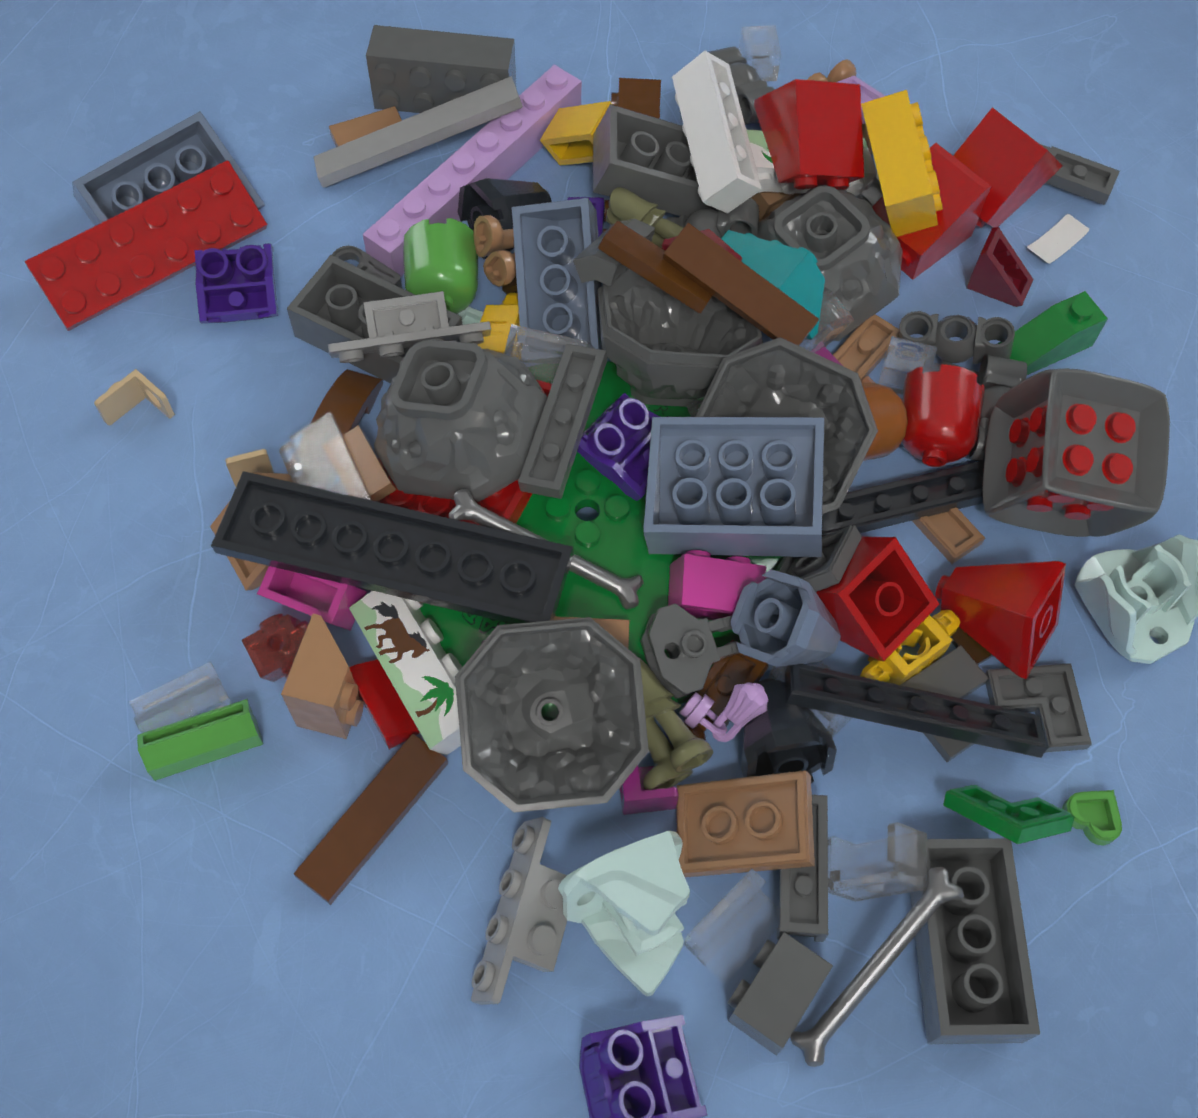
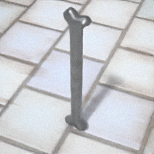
[449,489,644,609]
[790,867,964,1067]

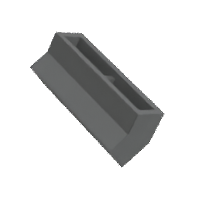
[573,218,655,287]

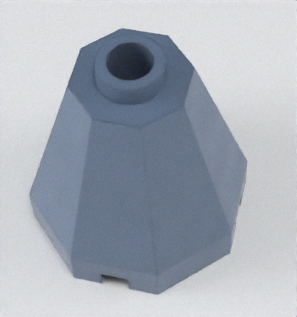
[730,569,841,667]

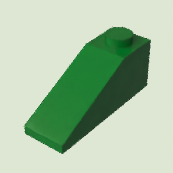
[997,291,1108,376]

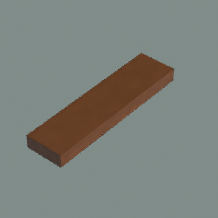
[663,223,819,346]
[293,734,448,905]

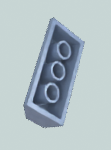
[512,198,602,364]

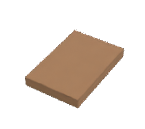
[677,771,815,878]

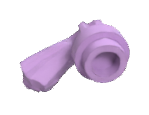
[679,682,768,742]

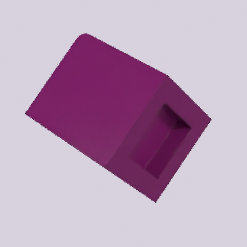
[619,765,679,815]

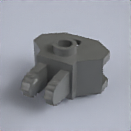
[640,604,741,699]

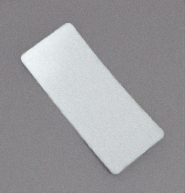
[1027,214,1089,264]

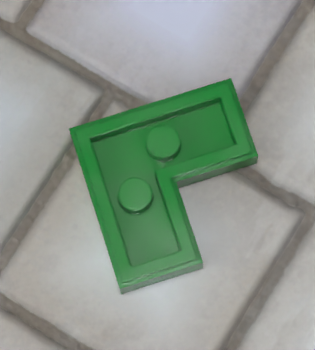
[943,785,1075,844]

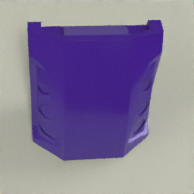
[195,243,278,324]
[577,393,661,501]
[579,1015,708,1118]

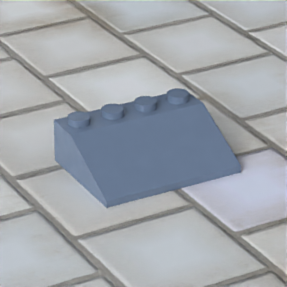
[72,111,265,226]
[643,417,824,557]

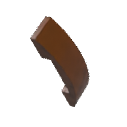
[291,369,383,491]

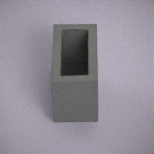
[727,932,833,1055]

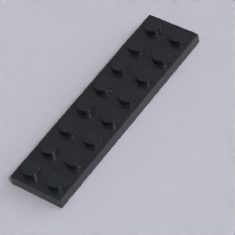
[211,471,574,624]

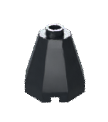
[457,178,552,259]
[741,679,837,783]

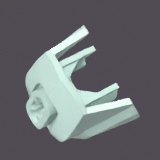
[1074,534,1198,664]
[558,831,690,997]

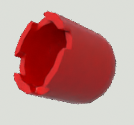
[902,364,985,467]

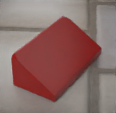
[349,659,420,750]

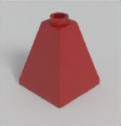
[935,561,1066,679]

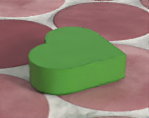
[1062,790,1122,846]

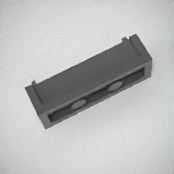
[777,795,828,942]

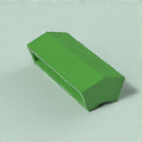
[137,699,263,781]

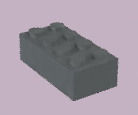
[366,25,516,113]
[593,104,718,218]
[287,255,462,384]
[906,838,1040,1044]

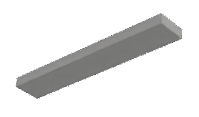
[313,76,523,188]

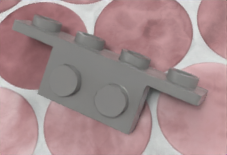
[328,291,491,363]
[471,817,567,1005]

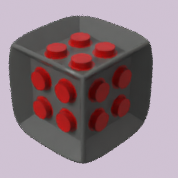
[982,368,1170,537]

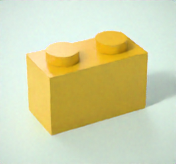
[540,101,612,166]

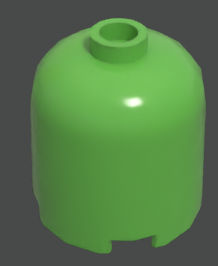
[403,218,478,314]

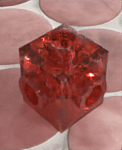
[242,614,308,682]

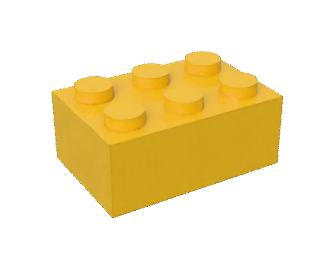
[861,90,943,237]

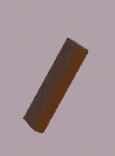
[598,220,713,314]

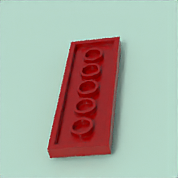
[24,160,267,331]

